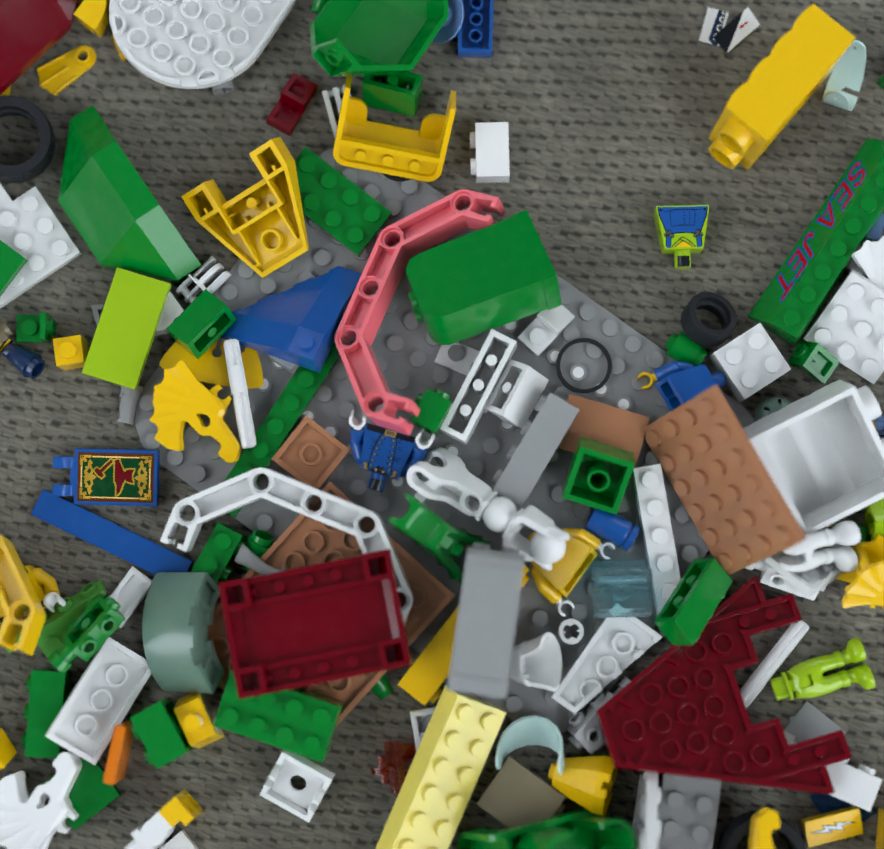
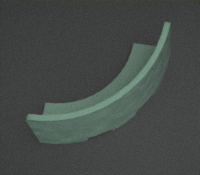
[142,572,226,694]

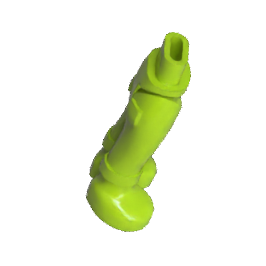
[770,637,876,701]

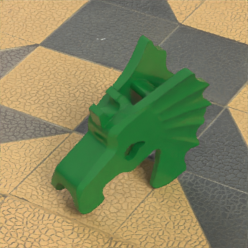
[387,492,492,586]

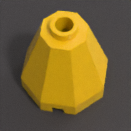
[548,756,618,816]

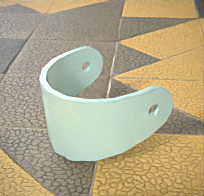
[822,40,866,111]
[495,715,565,775]

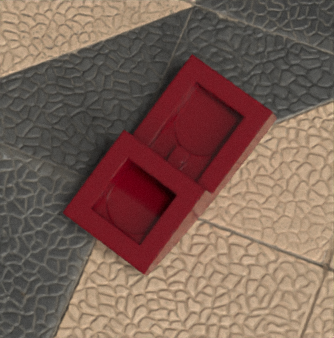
[266,73,318,136]

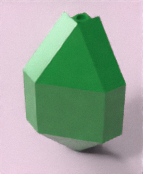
[310,0,449,76]
[58,105,201,285]

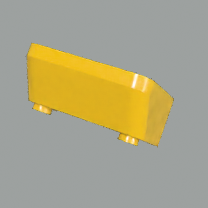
[333,76,456,182]

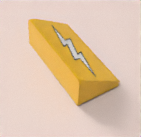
[800,805,863,848]

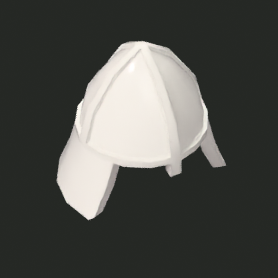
[509,632,563,692]

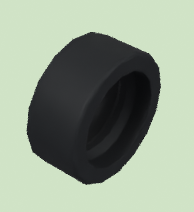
[680,292,737,347]

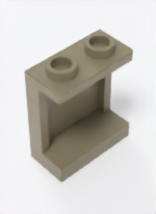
[476,754,566,828]

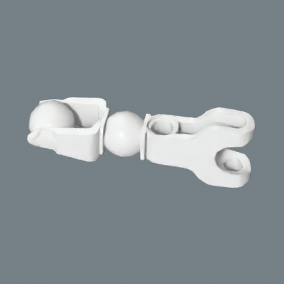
[407,447,570,571]

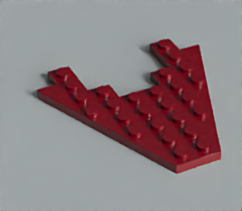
[596,576,852,795]

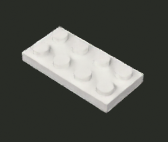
[45,637,151,765]

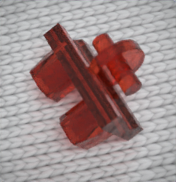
[371,741,415,794]

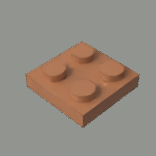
[272,415,351,489]

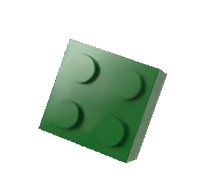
[562,436,635,515]
[130,697,195,769]

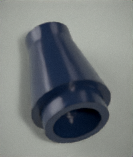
[3,343,45,379]

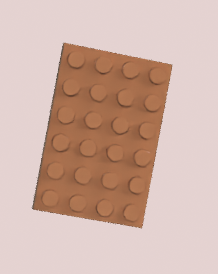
[644,384,806,575]

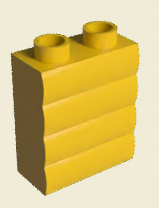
[708,4,856,170]

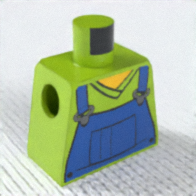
[653,205,709,270]

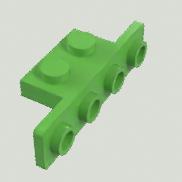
[5,579,106,658]

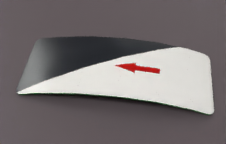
[713,7,760,53]

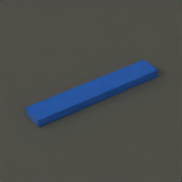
[31,489,194,575]

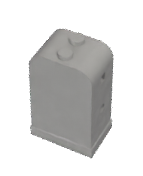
[447,543,525,699]

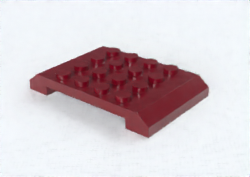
[218,549,412,699]

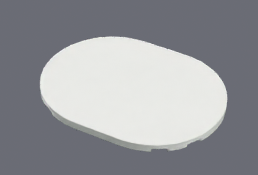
[109,0,296,89]

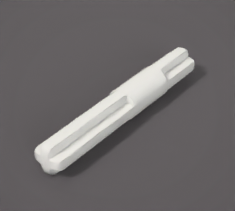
[223,339,257,449]

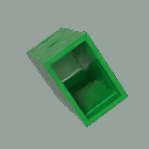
[406,210,562,345]

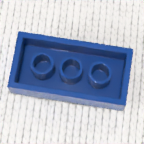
[458,0,493,58]

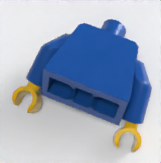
[637,361,726,411]

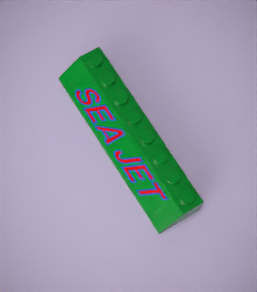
[748,138,884,346]

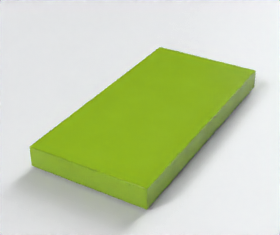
[82,267,172,391]

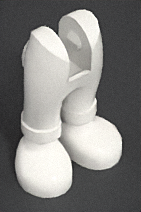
[779,520,860,572]

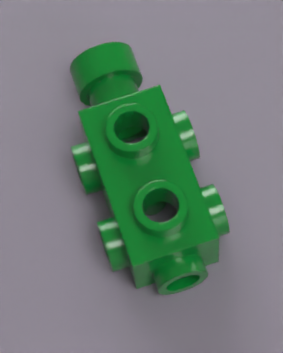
[48,595,125,673]

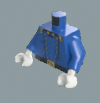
[349,410,435,493]

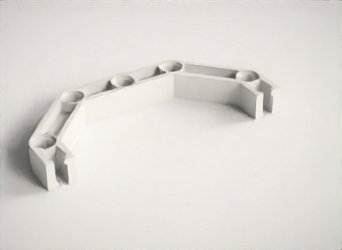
[160,467,414,624]

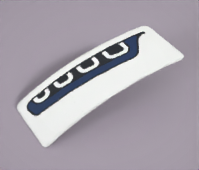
[699,7,729,46]

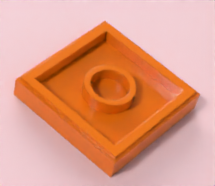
[103,721,134,785]

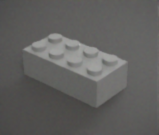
[657,774,722,849]

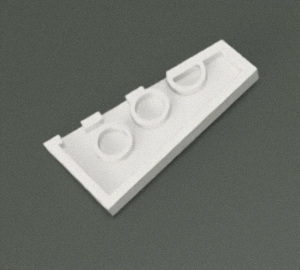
[551,604,663,714]

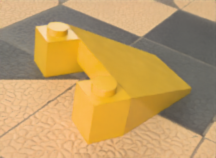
[181,137,309,278]

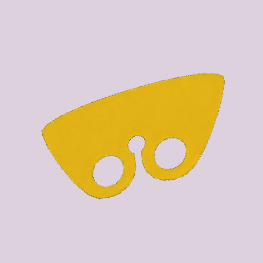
[159,339,264,389]

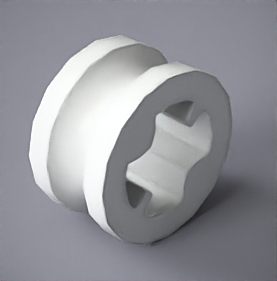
[558,619,584,644]

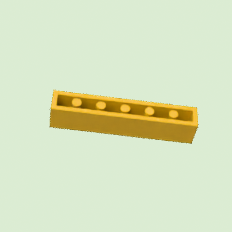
[397,549,530,706]

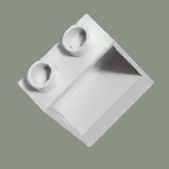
[743,380,884,534]

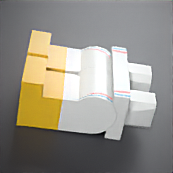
[124,789,203,849]

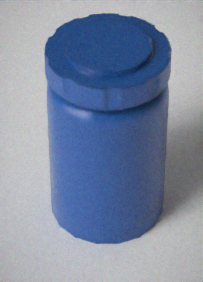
[584,508,640,551]

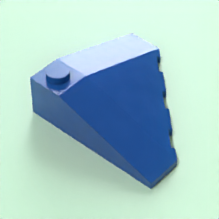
[220,266,362,373]

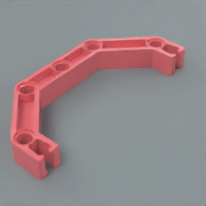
[334,189,506,436]

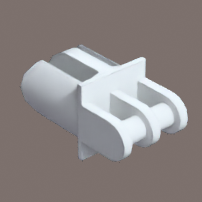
[176,256,232,303]

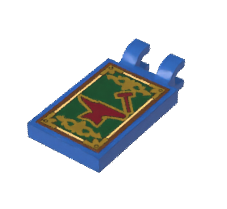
[52,448,160,506]

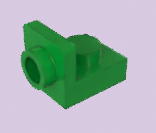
[16,312,56,343]
[788,340,839,385]

